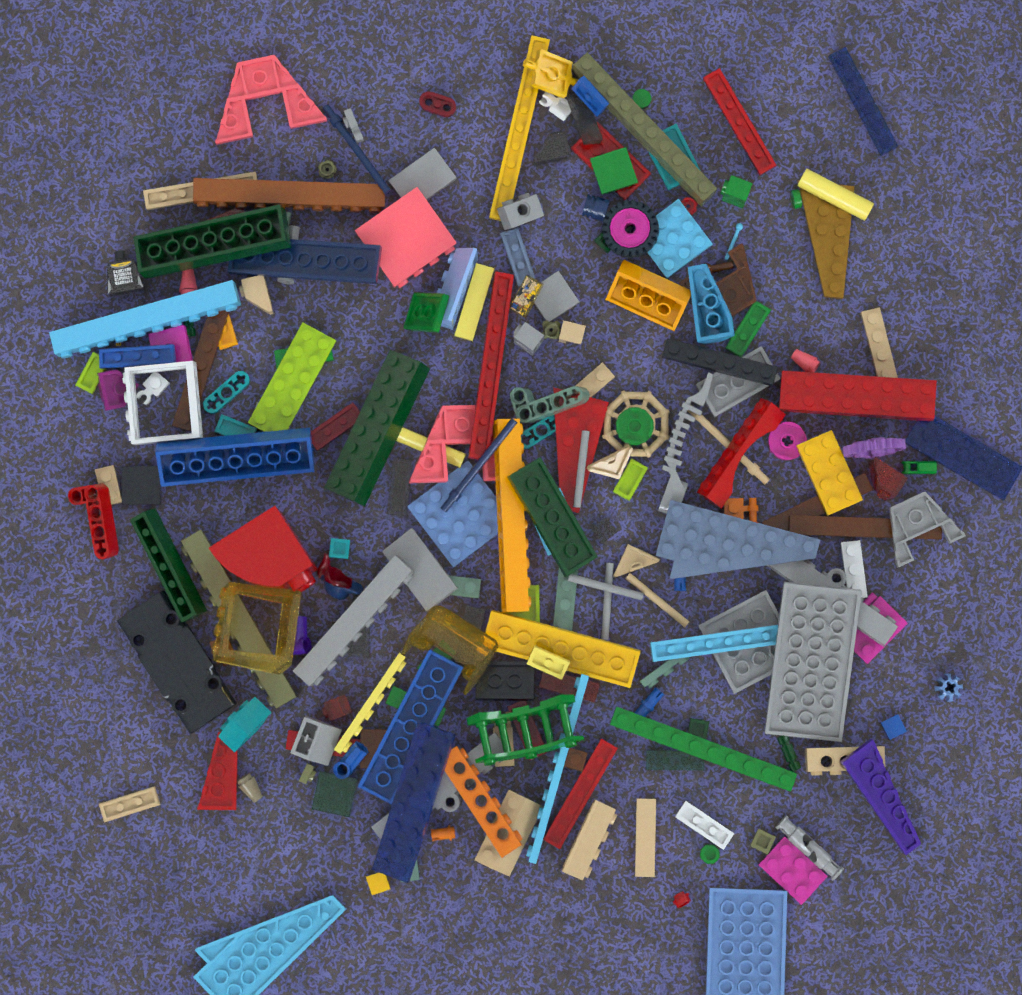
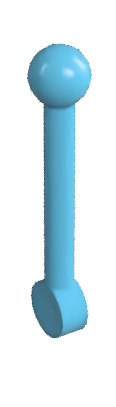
[724,223,743,260]

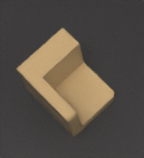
[559,320,586,344]

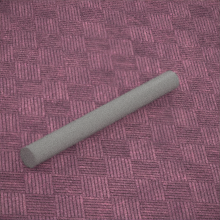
[573,431,590,508]
[601,563,614,640]
[568,574,644,600]

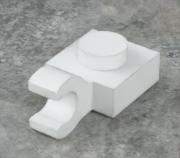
[539,92,575,121]

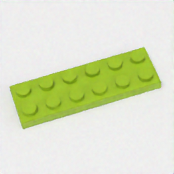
[248,322,336,432]

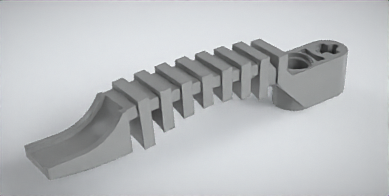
[658,372,713,514]

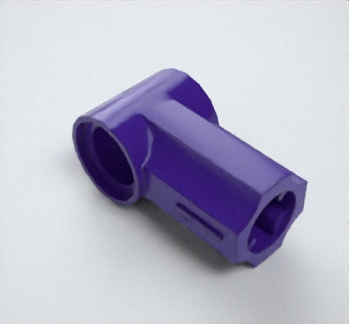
[286,616,312,656]

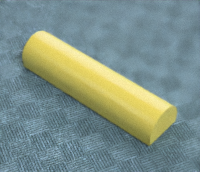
[797,168,874,221]
[396,427,466,468]

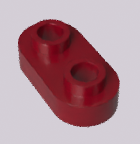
[419,91,456,118]

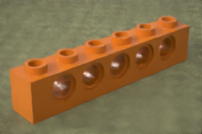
[437,746,523,858]

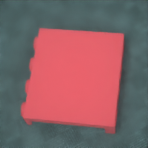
[355,187,457,288]

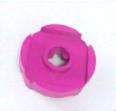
[768,422,807,461]

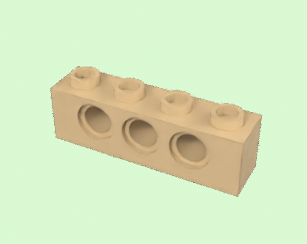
[805,746,885,775]

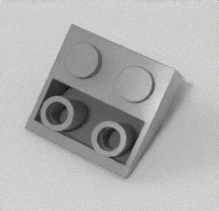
[290,715,342,766]

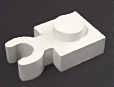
[136,372,170,405]

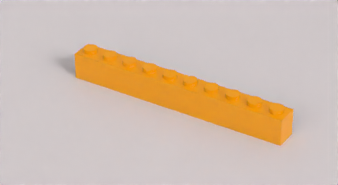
[493,419,531,613]

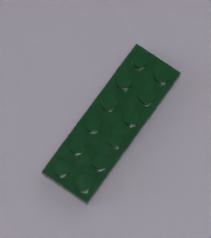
[507,457,598,577]

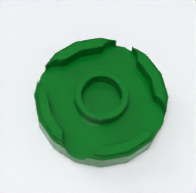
[616,407,654,446]

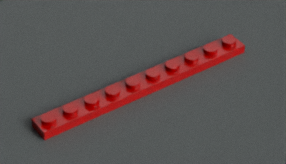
[468,272,514,460]

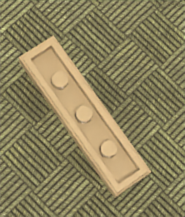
[635,798,656,877]

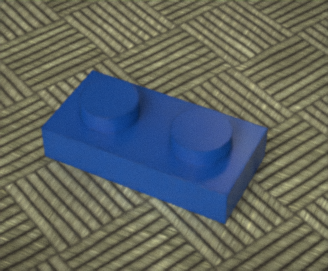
[572,76,609,117]

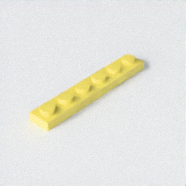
[334,653,407,755]

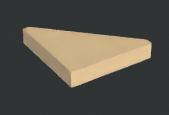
[587,445,633,479]
[613,544,660,578]

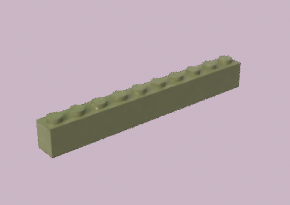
[572,52,717,207]
[181,530,297,709]

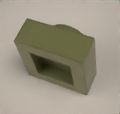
[299,763,316,784]
[750,828,776,854]

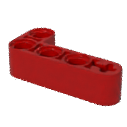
[68,483,119,559]

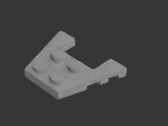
[889,492,966,568]

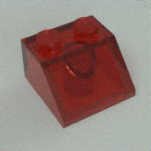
[868,457,908,501]

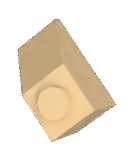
[239,275,274,315]

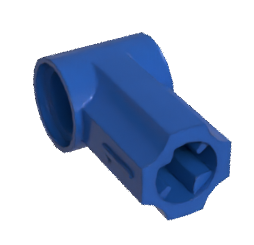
[333,741,369,779]

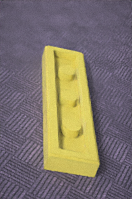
[455,263,494,341]

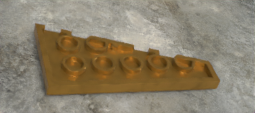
[797,180,855,299]

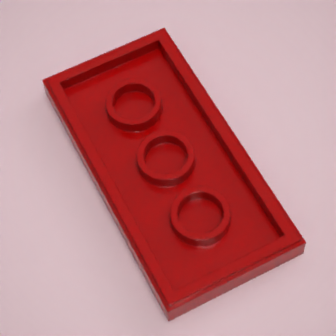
[571,122,651,201]

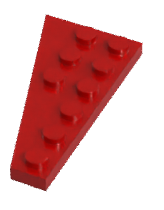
[553,387,609,513]

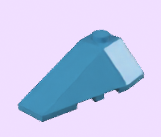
[688,264,735,345]

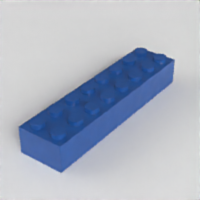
[155,428,315,487]

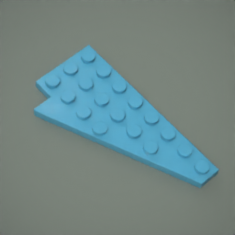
[193,895,346,995]

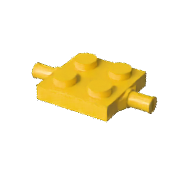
[523,49,578,98]

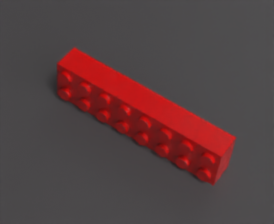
[779,371,937,421]

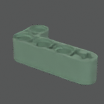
[510,386,590,423]

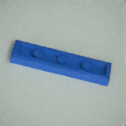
[99,344,176,369]

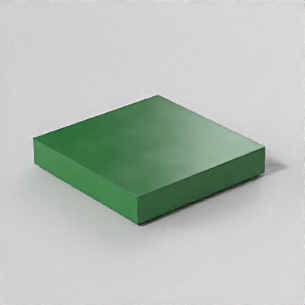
[590,147,638,195]

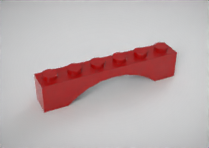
[697,398,786,509]

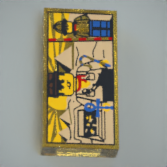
[509,275,544,318]

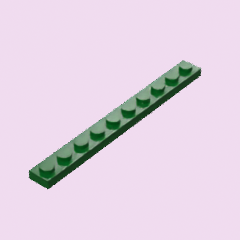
[610,706,797,792]

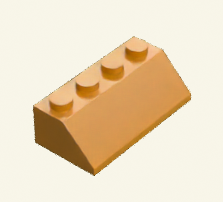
[605,260,691,331]

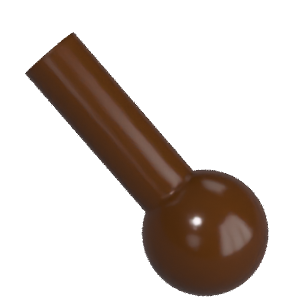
[702,261,734,274]

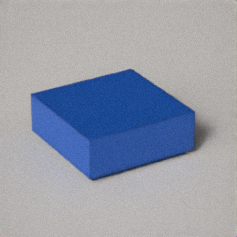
[880,714,907,740]

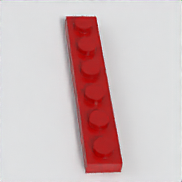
[703,68,777,176]
[543,739,618,849]

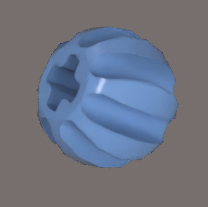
[934,673,963,702]

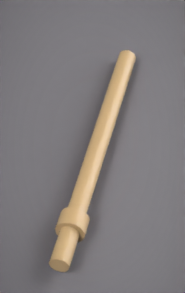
[687,404,770,485]

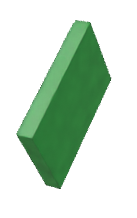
[403,292,449,332]

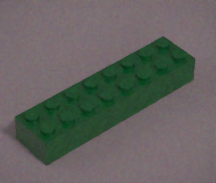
[133,204,291,279]
[324,350,430,507]

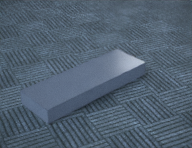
[500,227,536,287]

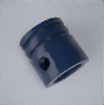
[582,194,610,222]

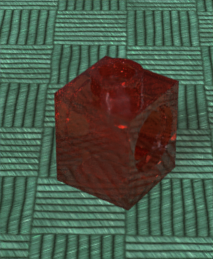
[322,694,353,721]

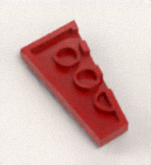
[197,732,238,810]

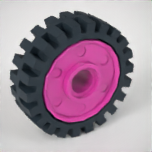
[602,200,659,258]

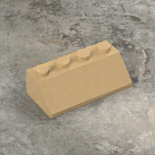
[475,790,543,876]
[561,799,617,880]

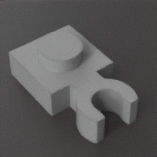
[342,108,364,144]

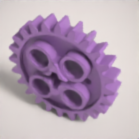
[843,437,906,459]

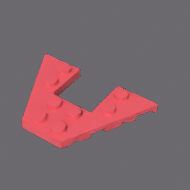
[215,55,327,145]
[409,405,495,483]

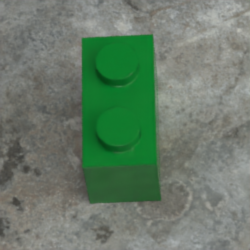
[720,175,753,208]

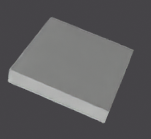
[532,271,580,322]

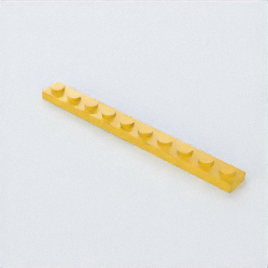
[489,36,550,221]

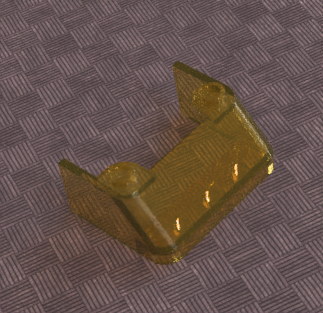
[401,605,498,696]

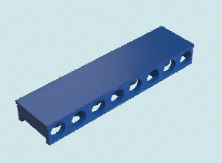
[358,650,464,805]

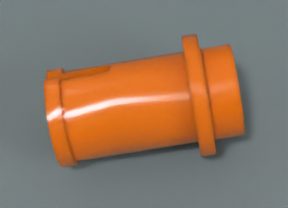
[431,825,456,841]

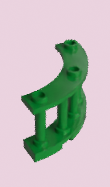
[466,695,584,766]

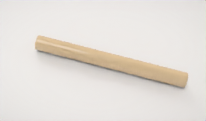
[625,573,689,627]

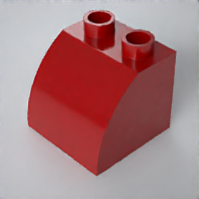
[209,506,318,594]

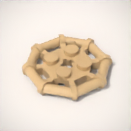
[602,390,670,458]

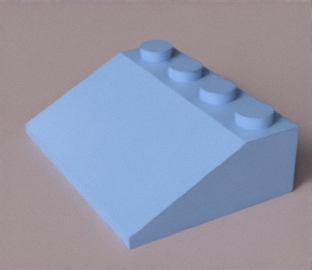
[437,248,478,330]

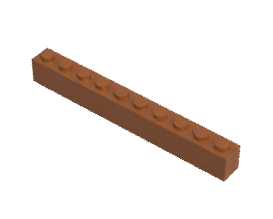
[193,178,385,213]

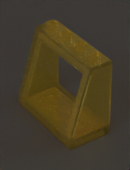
[211,582,301,675]

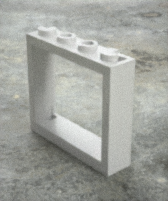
[122,361,203,445]

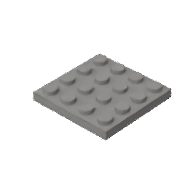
[698,590,779,694]

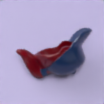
[317,553,363,600]

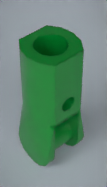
[901,461,937,474]

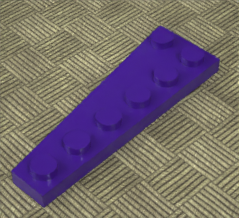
[840,739,921,855]

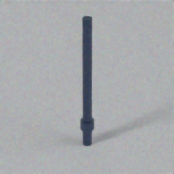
[323,104,391,195]
[441,418,517,512]

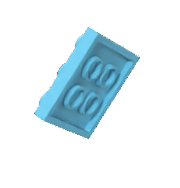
[648,199,713,279]

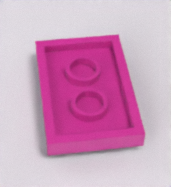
[854,596,908,664]
[758,836,828,905]

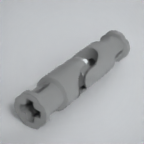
[775,815,844,880]

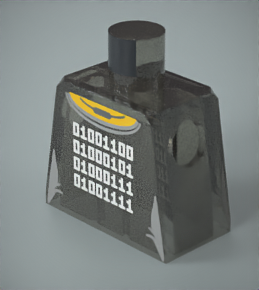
[107,250,146,297]

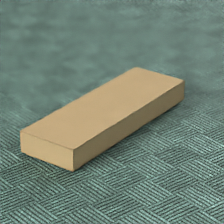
[99,786,161,822]

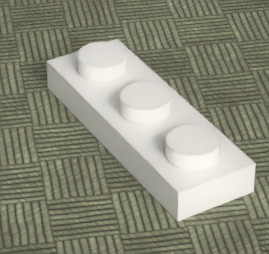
[840,540,868,598]
[675,801,734,850]

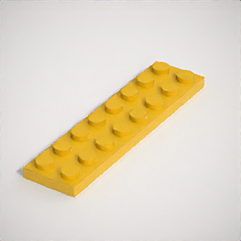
[482,610,641,688]

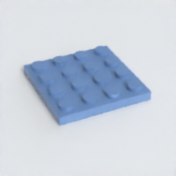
[407,461,498,568]

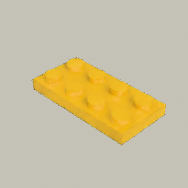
[796,430,863,516]

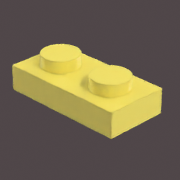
[527,645,570,680]

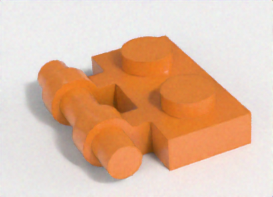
[724,498,759,523]

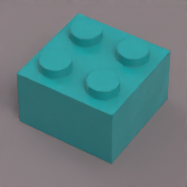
[218,697,272,753]

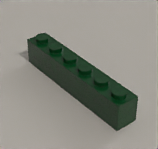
[130,508,207,622]

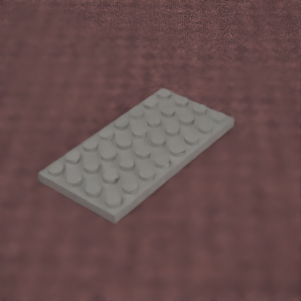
[764,582,862,742]

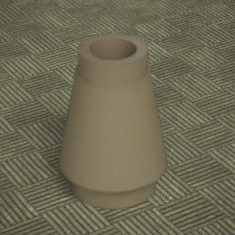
[237,773,263,803]

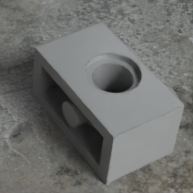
[497,193,544,230]
[513,322,544,356]

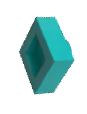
[329,538,350,559]

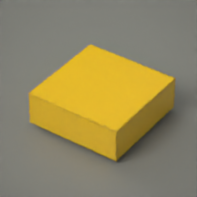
[366,870,391,895]

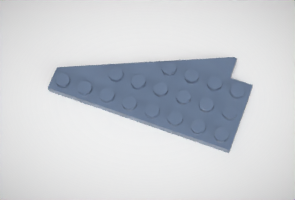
[656,500,820,579]

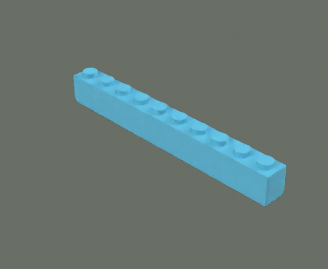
[49,280,241,358]

